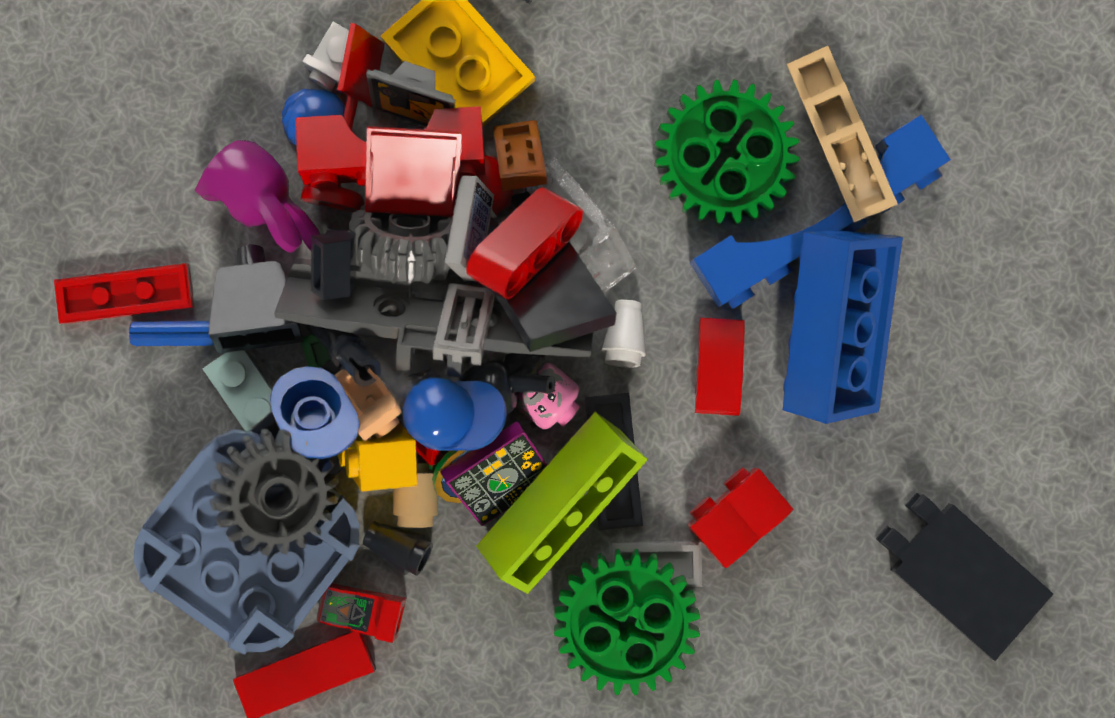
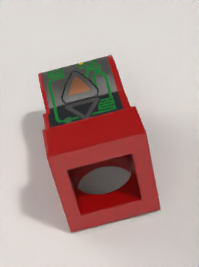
[316,583,407,643]

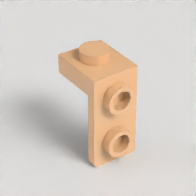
[334,368,402,441]

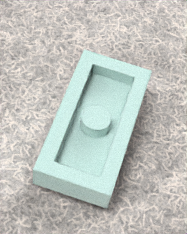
[202,350,272,431]

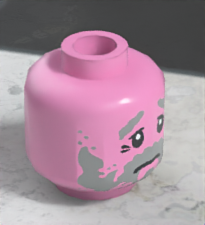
[516,363,580,429]

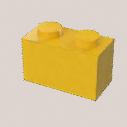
[338,422,417,492]

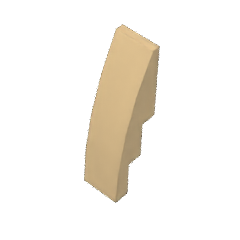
[787,46,898,223]

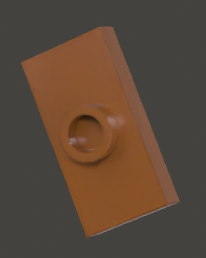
[493,120,548,191]

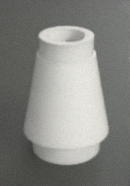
[601,300,646,368]

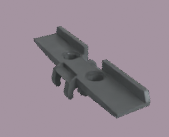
[274,258,594,378]

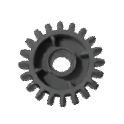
[348,205,457,285]
[210,429,339,556]

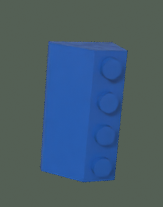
[782,230,903,424]

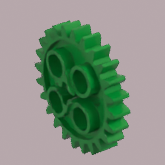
[654,79,800,226]
[554,549,700,695]

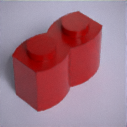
[687,467,794,569]

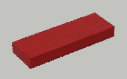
[54,263,194,324]
[233,631,376,718]

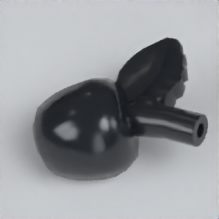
[458,353,556,415]

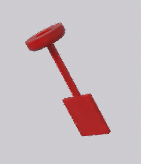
[300,23,385,213]

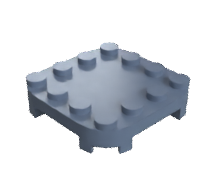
[133,429,360,654]

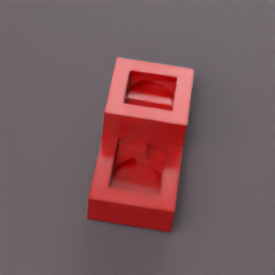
[695,317,745,416]

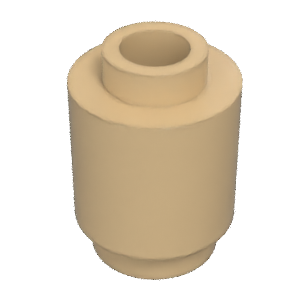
[393,462,438,528]

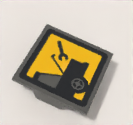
[366,61,456,127]

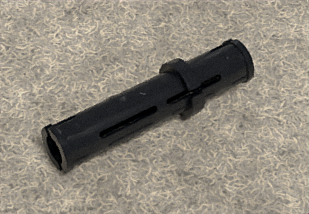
[304,324,381,386]

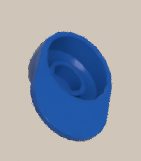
[403,378,507,451]

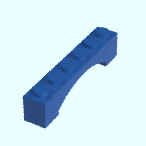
[690,114,951,309]

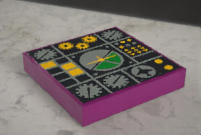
[440,421,548,526]

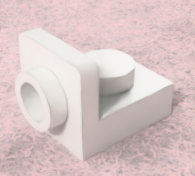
[302,22,349,92]

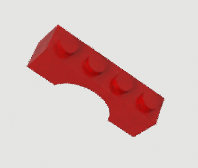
[296,106,486,189]

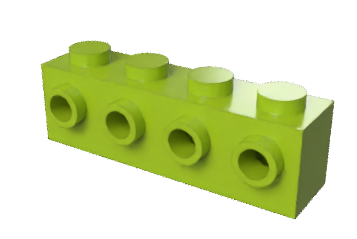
[476,412,648,594]

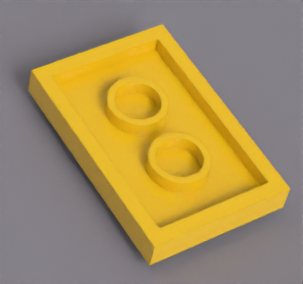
[380,0,536,126]

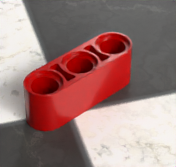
[466,187,584,299]

